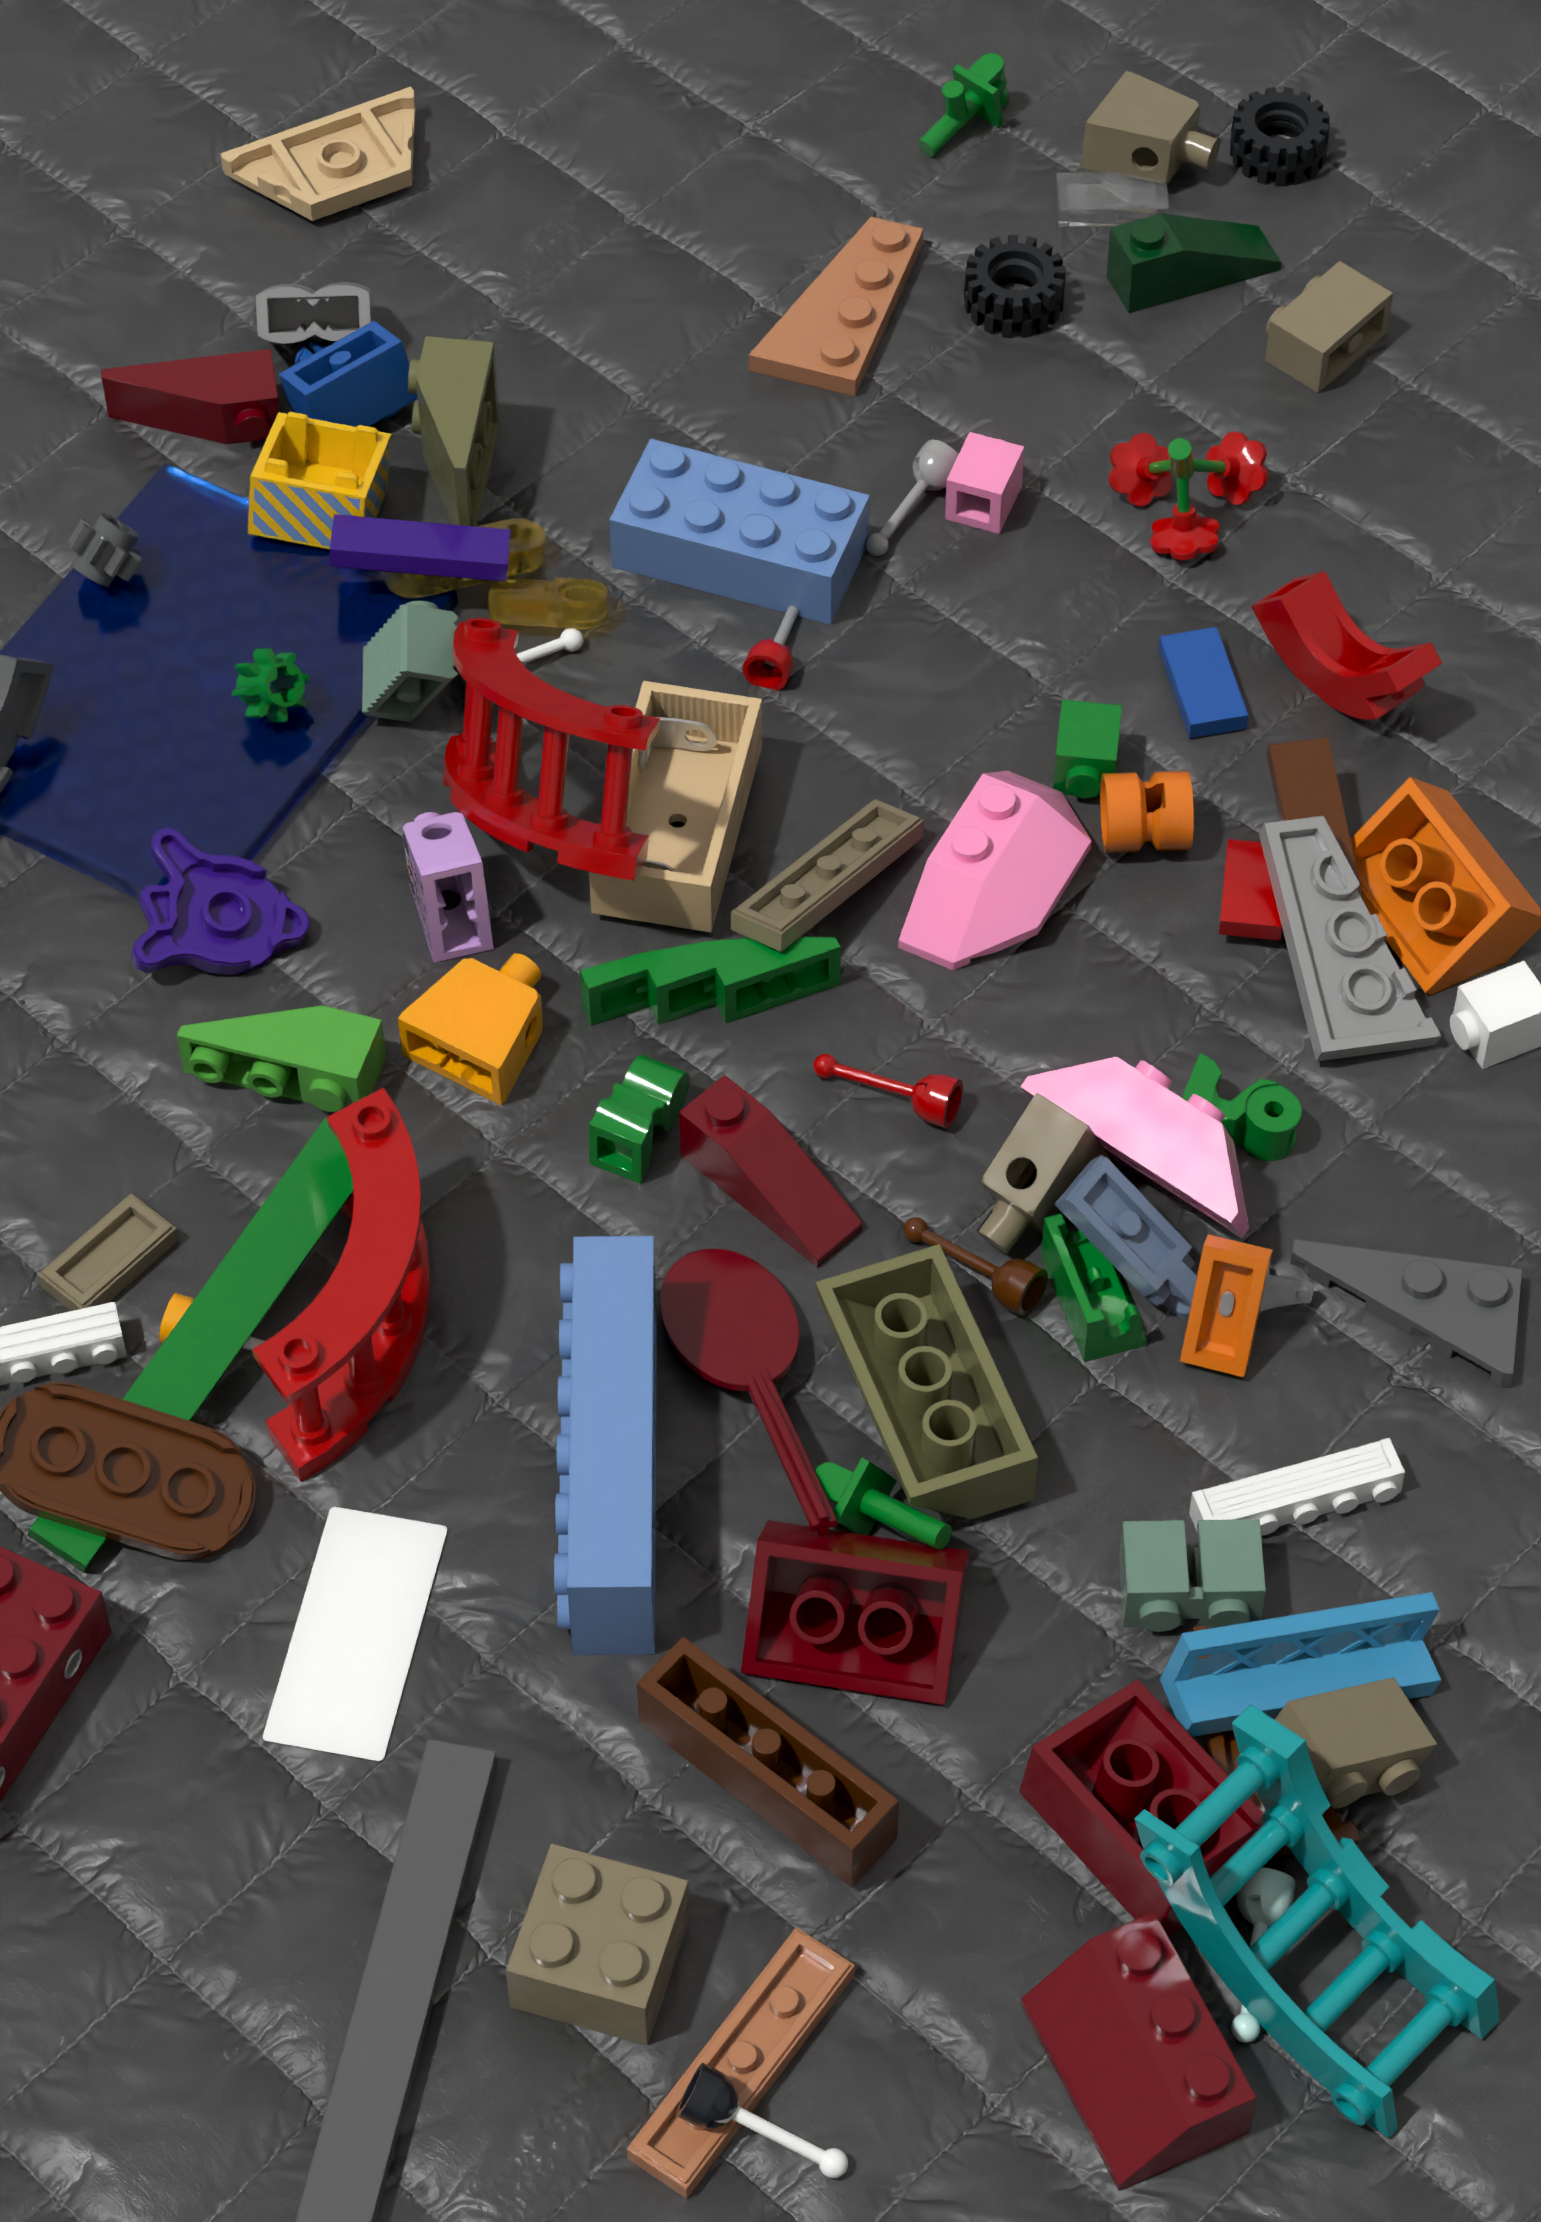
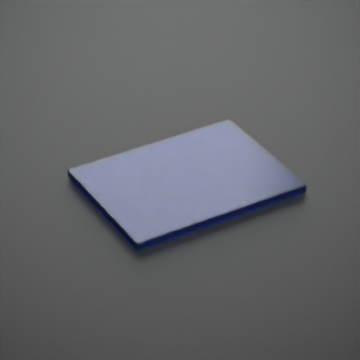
[0,463,458,899]

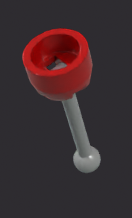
[742,606,799,691]

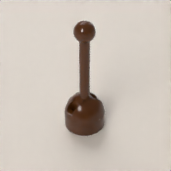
[903,1217,1048,1317]

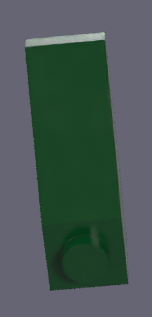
[1106,213,1281,313]

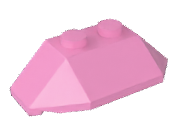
[898,771,1092,971]
[1020,1057,1249,1238]

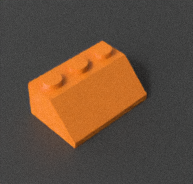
[1351,777,1541,995]

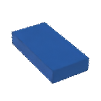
[1158,627,1248,739]

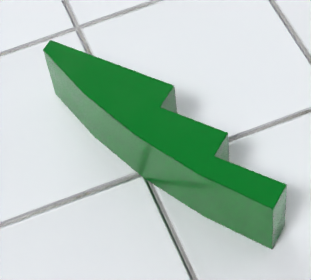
[579,937,841,1026]

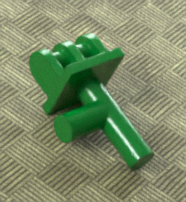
[918,53,1009,157]
[814,1457,952,1550]

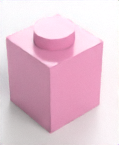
[945,432,1024,534]

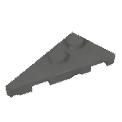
[1290,1239,1522,1388]

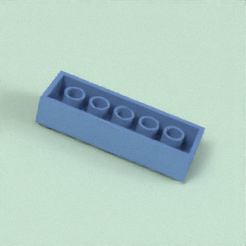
[554,1236,657,1655]

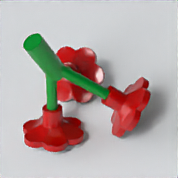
[1108,431,1269,560]

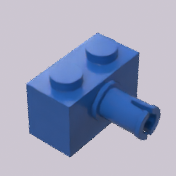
[279,321,418,427]

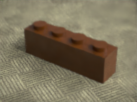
[637,1636,899,1888]

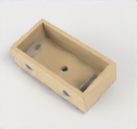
[589,681,762,933]

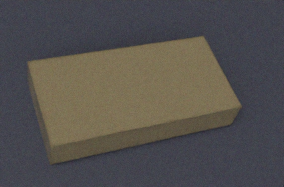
[37,1193,179,1311]

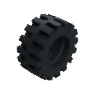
[1230,87,1330,186]

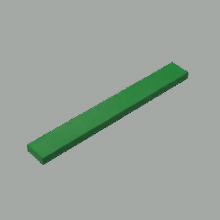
[28,1117,353,1573]

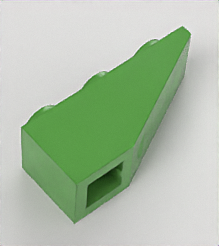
[177,1005,387,1112]

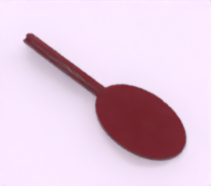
[660,1248,837,1536]

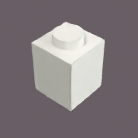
[1450,961,1541,1070]

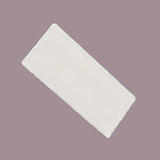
[263,1507,447,1761]

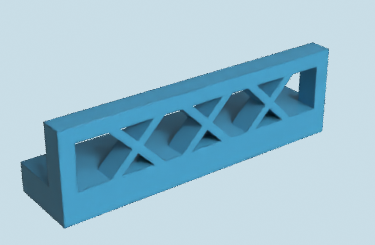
[1159,1592,1441,1737]

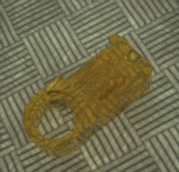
[488,577,608,629]

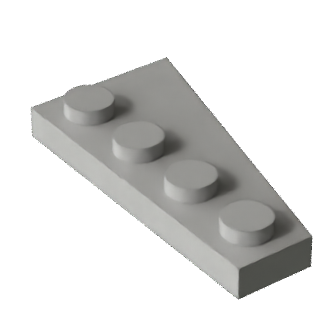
[1259,816,1441,1062]

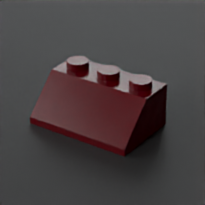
[741,1520,970,1705]
[1019,1679,1264,1937]
[1021,1912,1257,2191]

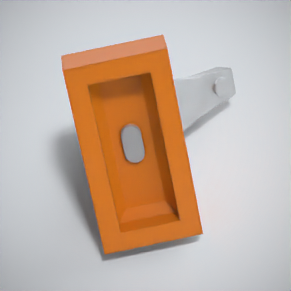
[1180,1234,1314,1377]

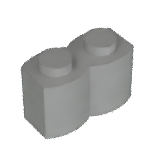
[256,282,373,344]

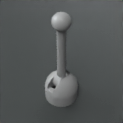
[866,440,959,556]

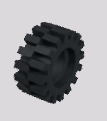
[964,235,1066,338]

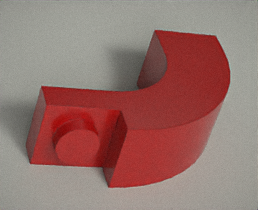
[1251,571,1442,720]

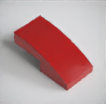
[1219,839,1282,940]

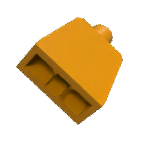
[398,953,543,1106]

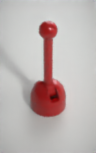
[813,1054,963,1128]

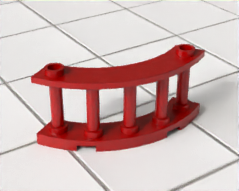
[443,618,660,881]
[252,1087,431,1482]

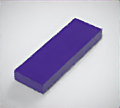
[329,514,510,582]

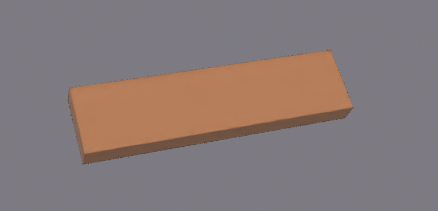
[626,1927,855,2199]

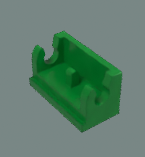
[1041,1214,1147,1362]

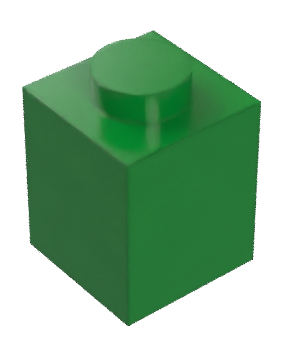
[1053,700,1122,798]

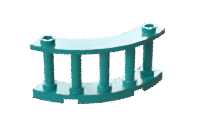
[1135,1704,1500,2138]

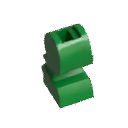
[1182,1053,1302,1161]
[589,1054,690,1184]

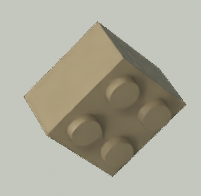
[506,1844,690,2045]

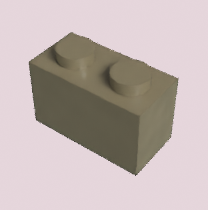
[1265,261,1393,393]
[1275,1677,1437,1809]

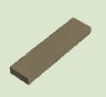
[731,799,924,952]

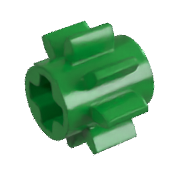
[231,648,310,723]

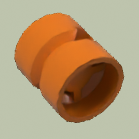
[1100,771,1194,853]

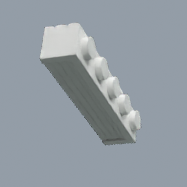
[0,1302,127,1385]
[1189,1438,1405,1536]

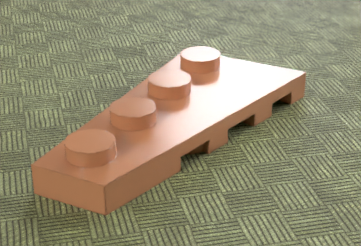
[748,217,923,396]

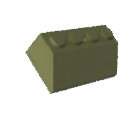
[815,1244,1038,1519]

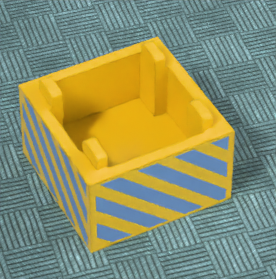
[247,412,391,549]

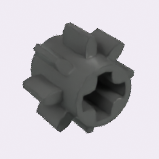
[68,513,143,587]

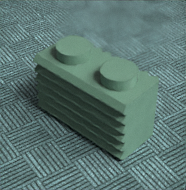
[362,601,459,723]

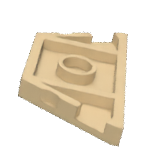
[220,86,416,221]

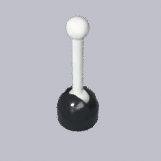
[676,2063,848,2178]

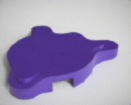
[131,827,310,975]

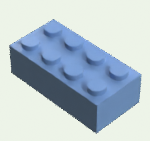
[609,438,870,625]

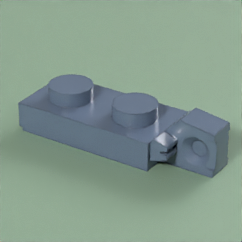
[1055,1155,1197,1320]

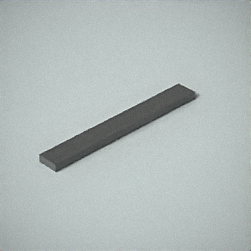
[295,1739,497,2222]

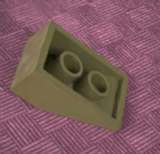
[408,336,500,527]

